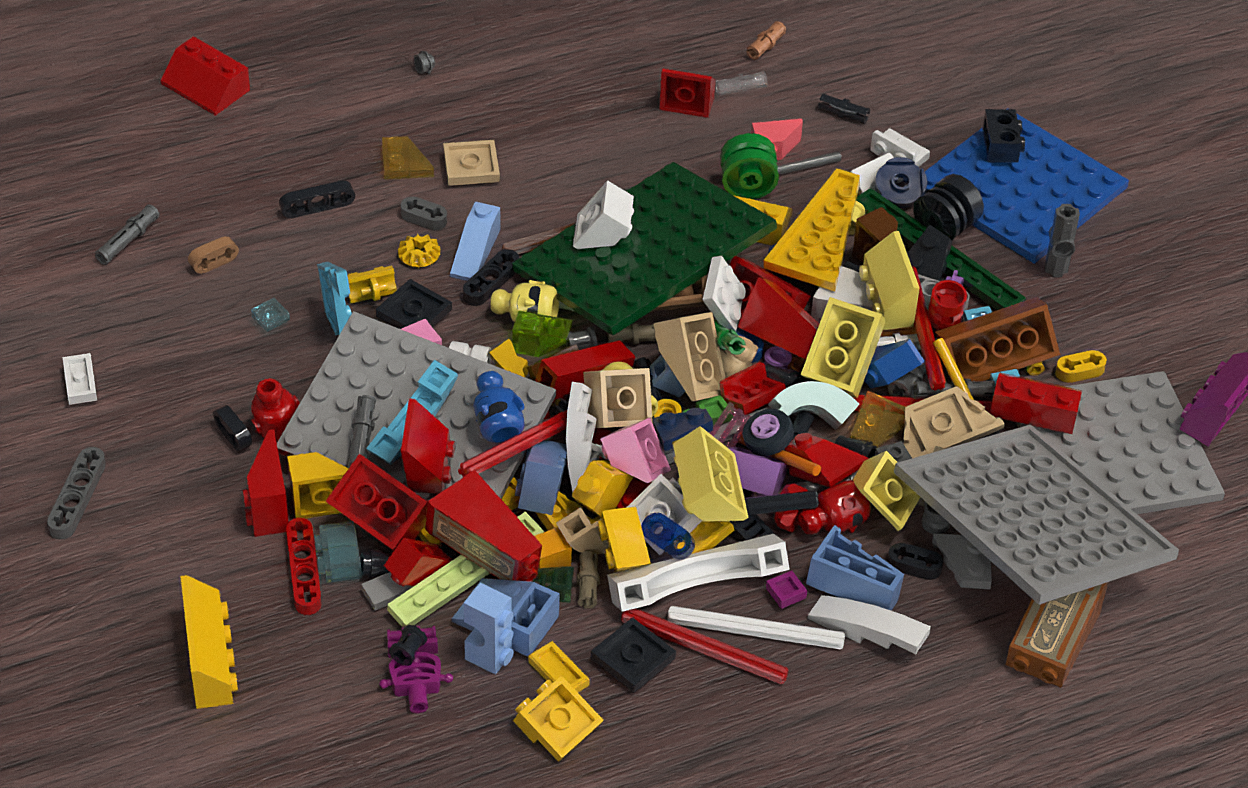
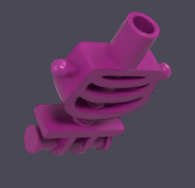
[379,625,453,713]

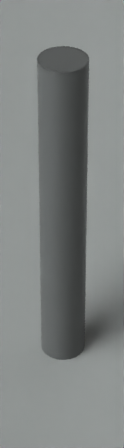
[777,151,841,175]

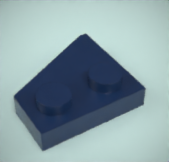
[652,408,713,451]

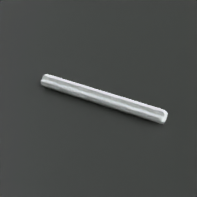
[668,606,845,650]

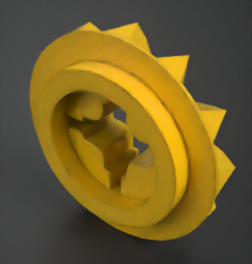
[398,233,440,267]

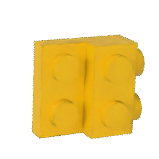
[513,675,603,762]

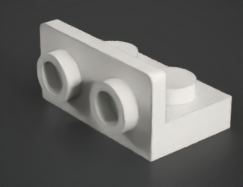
[870,128,930,167]

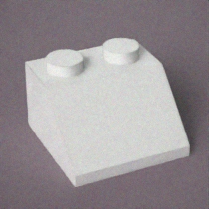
[573,180,634,249]

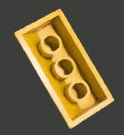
[180,575,238,709]

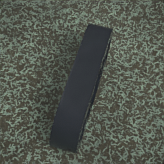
[279,180,356,218]
[463,249,519,306]

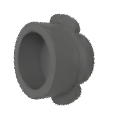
[413,51,435,74]

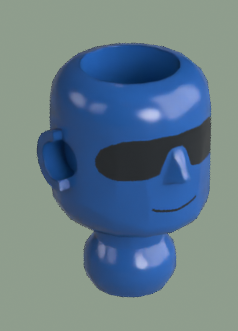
[473,371,525,443]

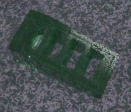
[532,567,574,603]

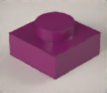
[766,570,807,609]

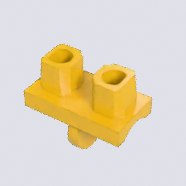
[348,266,397,303]

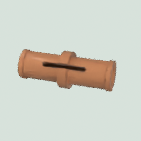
[746,21,786,60]

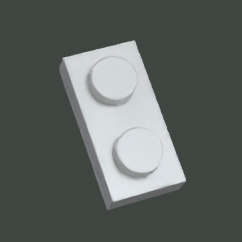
[62,353,97,405]

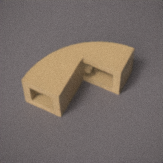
[556,508,609,554]

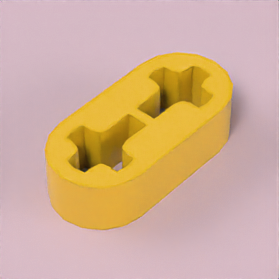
[1055,350,1107,383]

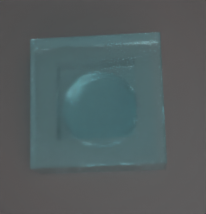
[251,297,290,332]

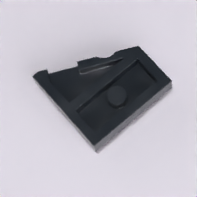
[907,225,952,281]

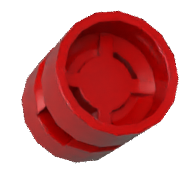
[928,280,967,330]

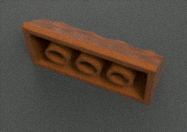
[935,297,1060,381]

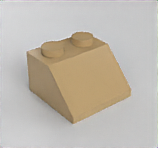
[584,368,653,428]

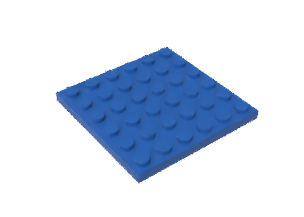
[925,108,1129,264]

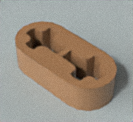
[188,236,239,274]

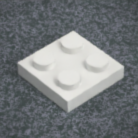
[703,256,745,332]

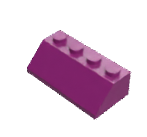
[1179,352,1248,447]

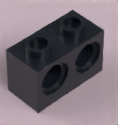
[982,109,1025,162]

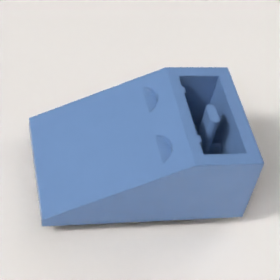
[451,578,559,656]

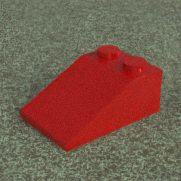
[401,398,455,494]
[243,429,289,537]
[325,453,428,551]

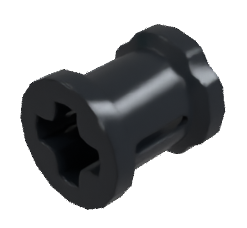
[389,625,427,666]

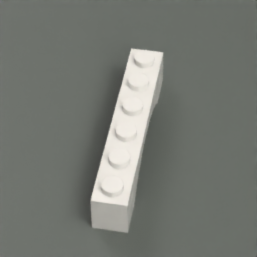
[607,534,790,612]

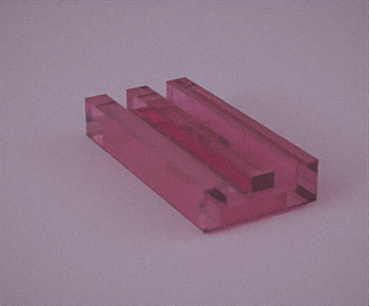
[709,402,751,448]

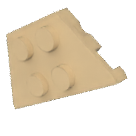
[904,386,1004,458]

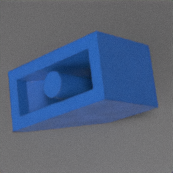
[864,339,924,389]

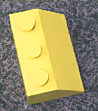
[859,231,919,330]
[801,297,886,398]
[673,426,748,521]

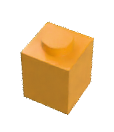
[535,527,572,578]

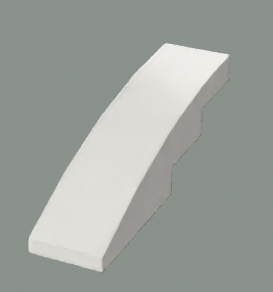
[566,382,601,491]
[807,595,931,654]

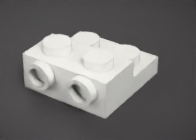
[627,474,702,555]

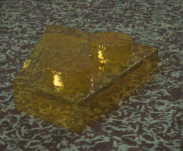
[382,136,434,179]
[849,391,905,448]

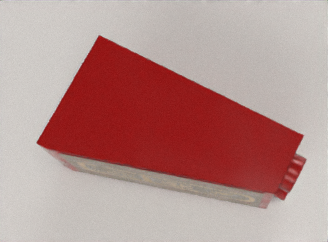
[425,470,542,582]

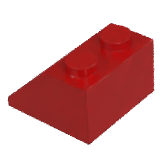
[659,68,715,118]

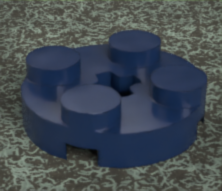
[875,157,927,208]

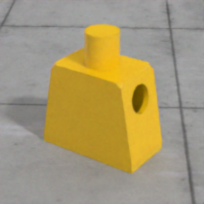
[572,460,634,518]

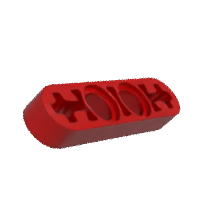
[286,518,322,615]

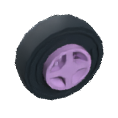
[742,409,794,456]

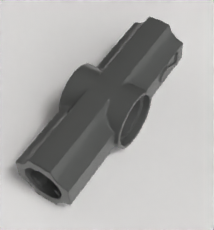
[1044,204,1080,277]

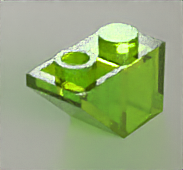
[512,311,572,357]

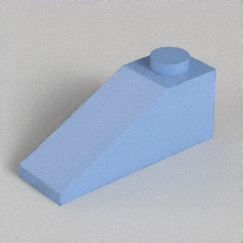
[450,202,500,281]

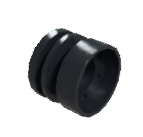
[913,174,984,241]

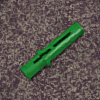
[714,319,746,355]

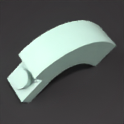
[768,381,859,430]

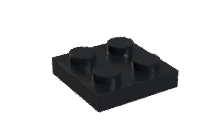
[376,279,452,329]
[591,617,676,693]

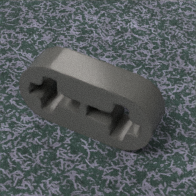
[401,197,447,230]

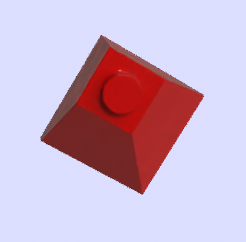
[785,433,869,487]

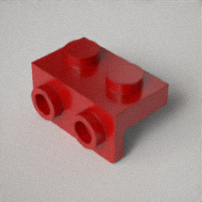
[719,362,786,415]

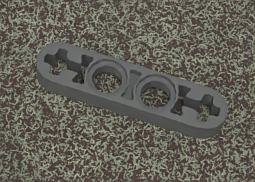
[47,447,106,539]

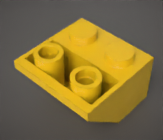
[597,507,651,573]

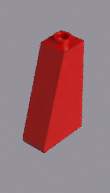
[737,277,819,359]
[535,340,636,419]

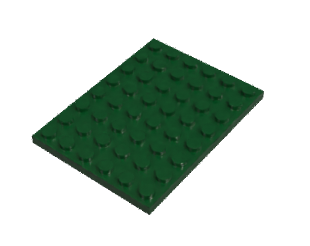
[512,162,777,336]

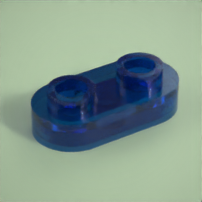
[641,513,695,559]

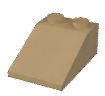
[654,312,725,401]

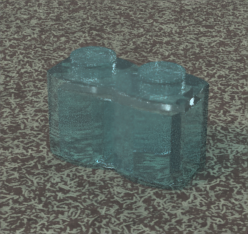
[314,521,362,583]

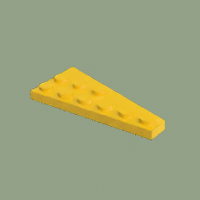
[763,168,860,292]

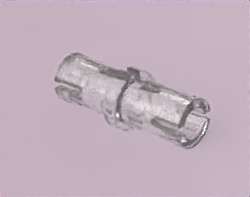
[715,71,767,96]

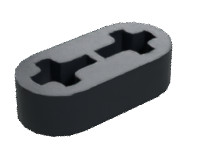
[213,405,252,451]
[887,543,943,580]

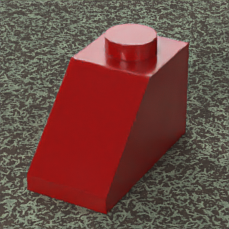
[384,538,453,587]

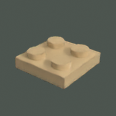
[443,140,500,186]

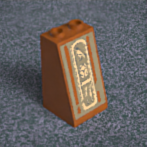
[1006,582,1108,688]

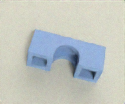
[464,583,514,675]

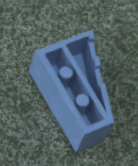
[515,440,567,515]
[806,525,904,611]

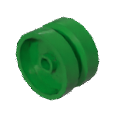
[720,133,779,199]

